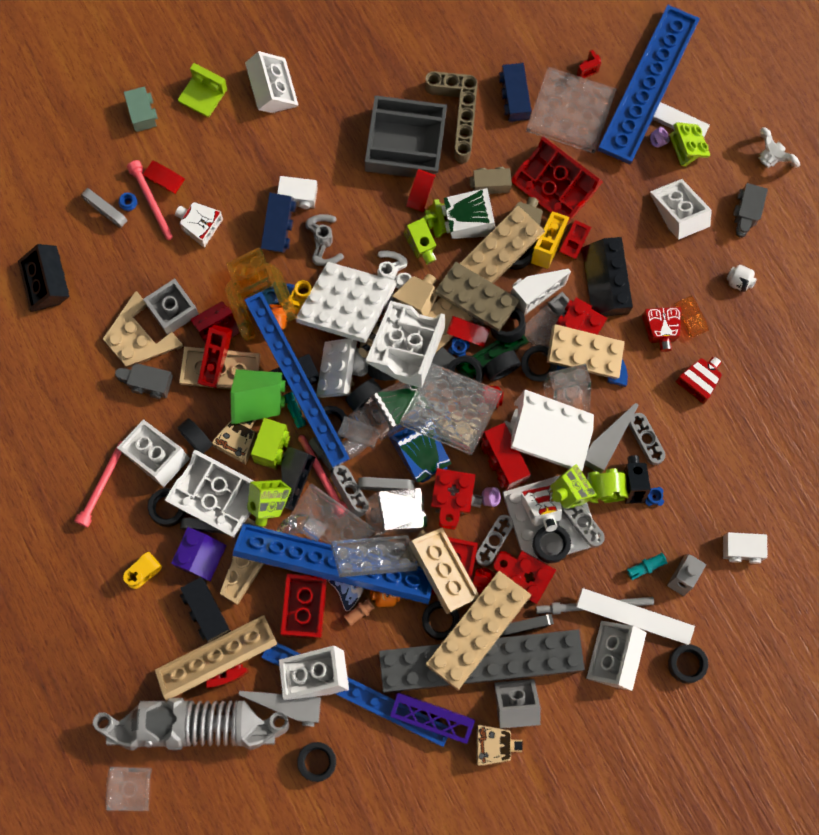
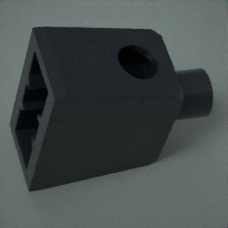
[623,455,651,504]

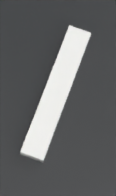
[576,588,695,644]

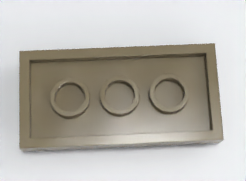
[435,262,519,332]

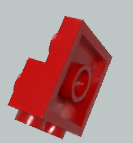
[556,297,607,335]

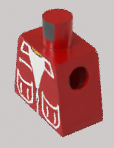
[642,307,681,352]

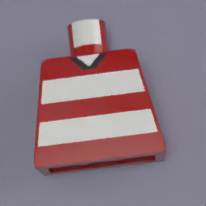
[676,357,722,404]

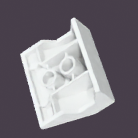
[366,301,445,388]
[511,390,594,471]
[165,450,253,538]

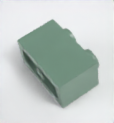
[124,86,158,132]

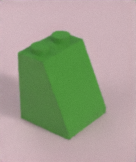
[231,369,286,424]

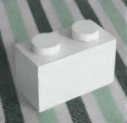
[277,176,317,209]
[723,532,767,564]

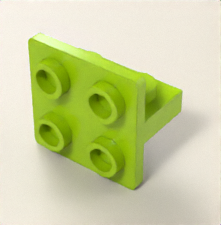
[669,122,710,166]

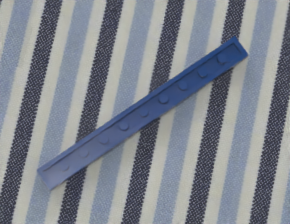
[245,291,350,468]
[261,643,451,747]

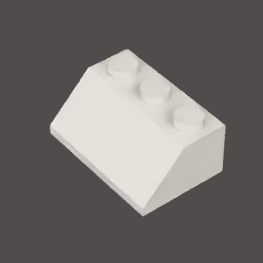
[245,51,298,113]
[587,621,647,691]

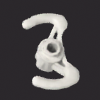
[759,127,800,168]
[377,250,408,303]

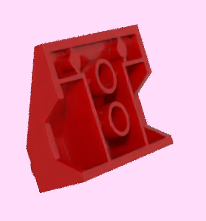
[511,136,604,224]

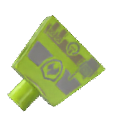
[404,218,437,265]
[550,464,597,509]
[247,480,291,527]

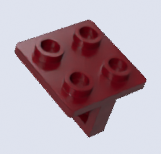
[191,301,242,344]

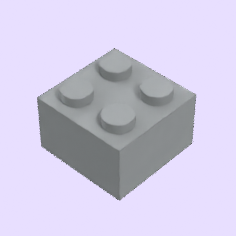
[143,278,198,335]

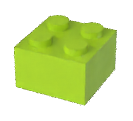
[251,418,291,470]

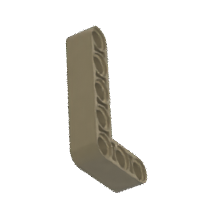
[425,71,478,164]

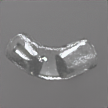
[342,408,372,459]
[277,514,328,542]

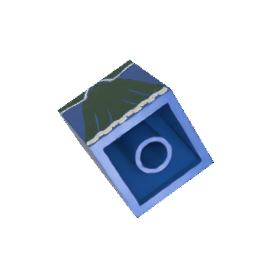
[389,419,452,483]

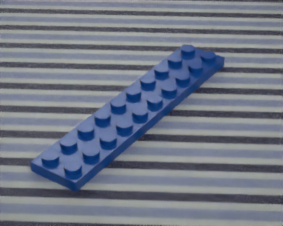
[598,5,700,165]
[233,523,432,604]

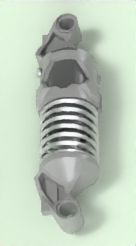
[93,698,289,751]

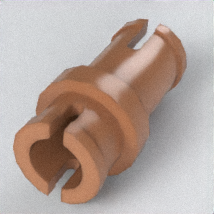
[344,598,375,626]

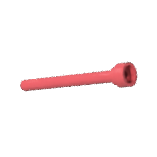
[127,160,173,240]
[298,435,350,518]
[74,441,123,528]

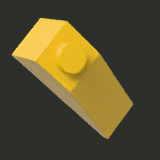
[531,211,569,269]

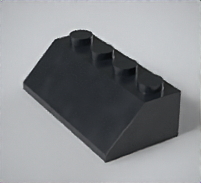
[582,237,633,316]

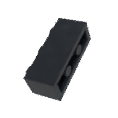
[180,577,231,642]

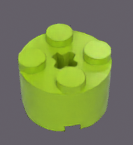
[587,469,628,503]

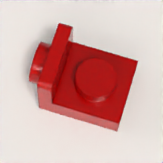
[576,50,601,80]

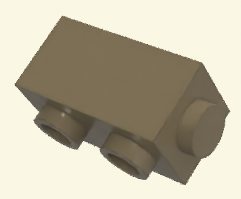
[470,167,512,194]

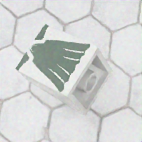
[441,188,496,239]

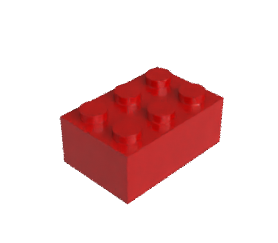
[480,422,531,491]
[281,574,327,640]

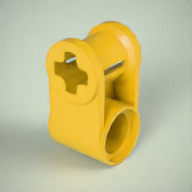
[284,280,312,315]
[123,552,162,589]

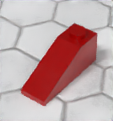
[197,325,233,388]

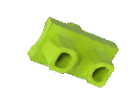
[422,199,448,238]

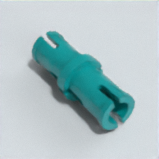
[626,552,668,580]

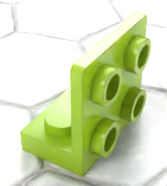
[178,63,227,117]

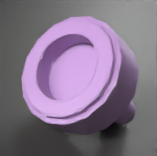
[650,127,669,148]
[481,487,501,507]

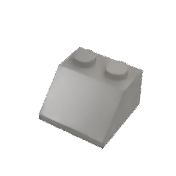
[494,679,541,728]

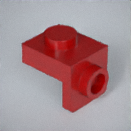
[472,568,495,596]

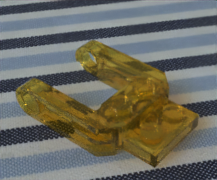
[225,247,298,342]

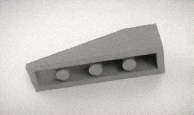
[584,403,639,474]
[239,691,321,727]

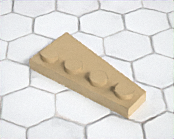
[220,518,267,605]

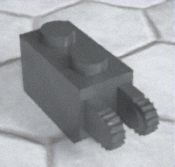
[733,183,768,237]
[115,363,173,399]

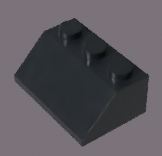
[18,244,70,312]

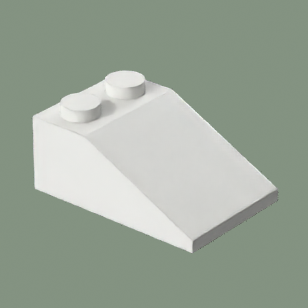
[650,179,711,240]
[511,269,571,316]
[117,419,190,487]
[279,646,349,700]

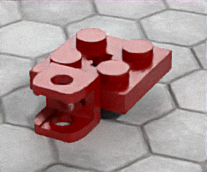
[431,468,476,530]
[493,550,556,604]

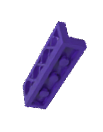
[390,692,475,744]

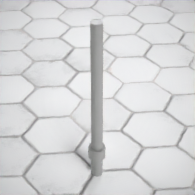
[536,597,654,615]

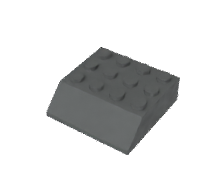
[365,95,447,178]

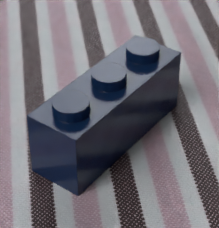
[498,63,532,122]
[261,193,296,253]

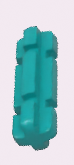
[283,392,306,429]

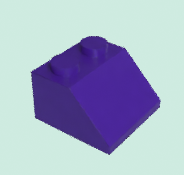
[171,527,227,582]

